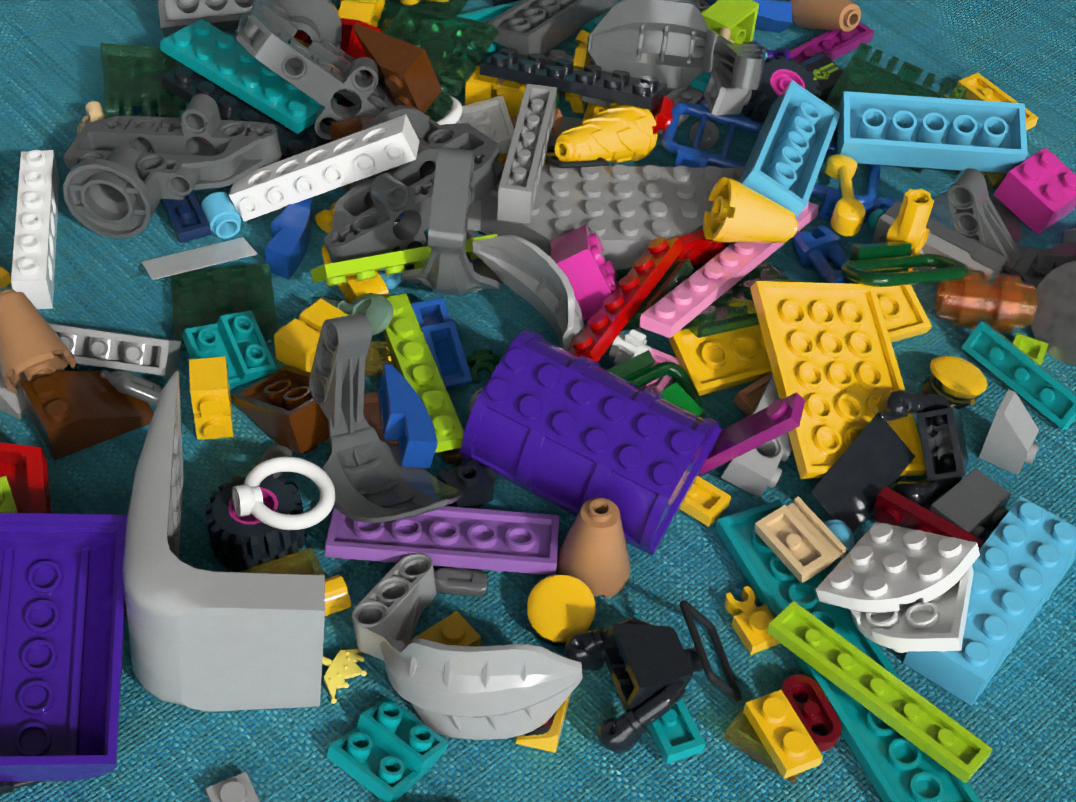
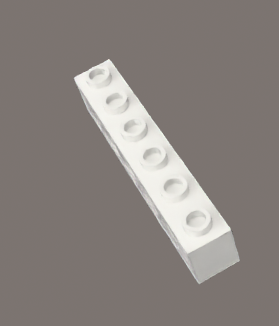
[229,114,420,221]
[11,150,59,309]

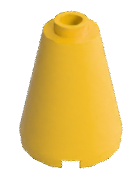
[703,177,798,243]

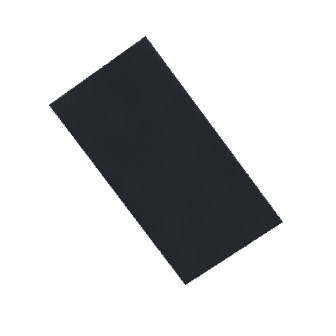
[811,413,916,533]

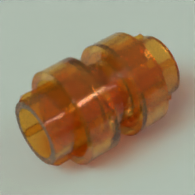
[935,269,1037,334]

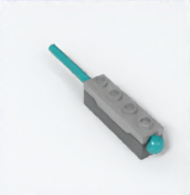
[868,201,1033,308]

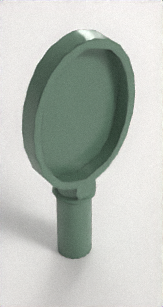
[322,293,393,335]

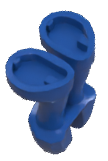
[792,225,858,284]

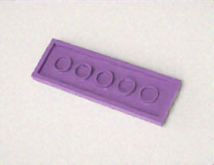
[325,506,559,575]

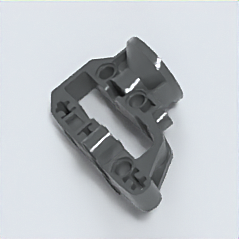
[235,0,396,140]
[63,94,282,239]
[325,105,504,263]

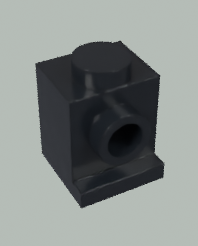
[437,459,496,509]

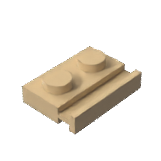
[755,496,847,584]

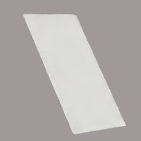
[141,237,257,280]

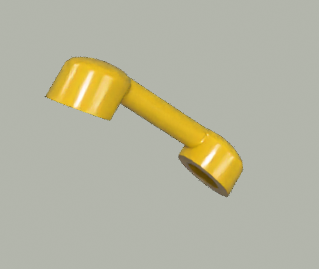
[824,154,866,237]

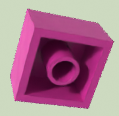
[993,147,1076,235]
[550,224,618,320]

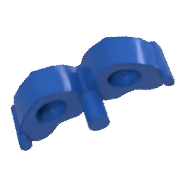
[863,197,896,222]

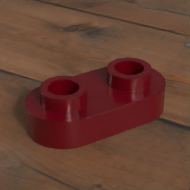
[781,675,841,752]

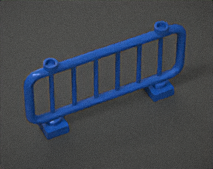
[661,100,881,221]

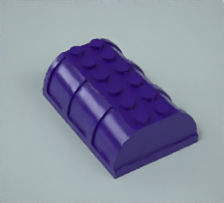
[459,329,722,556]
[0,513,128,782]

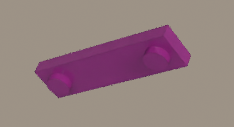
[698,392,805,476]

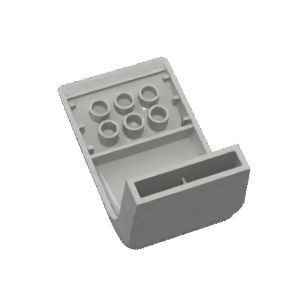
[122,370,325,712]

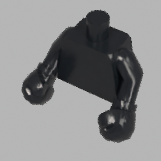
[877,390,968,507]
[564,618,703,754]

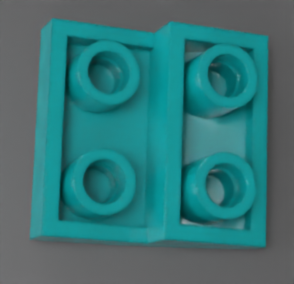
[182,311,276,388]
[326,696,449,802]

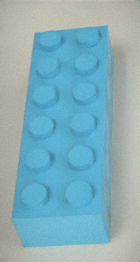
[739,80,841,219]
[837,91,1028,174]
[903,496,1076,706]

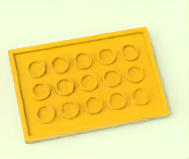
[750,281,927,479]

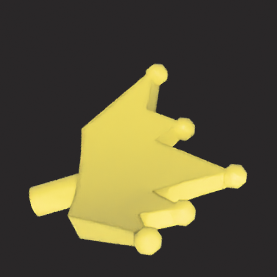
[322,649,367,704]

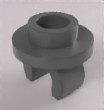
[689,120,719,149]

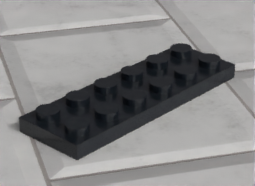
[479,48,667,110]

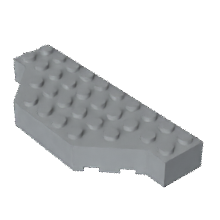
[467,164,744,272]

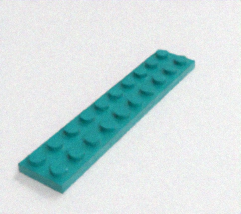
[715,499,981,802]

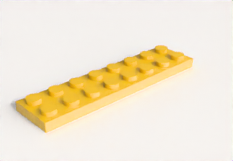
[668,283,932,396]

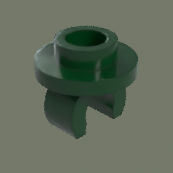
[466,349,500,384]

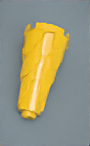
[554,103,658,164]

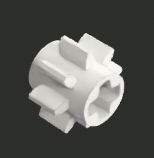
[609,329,651,366]

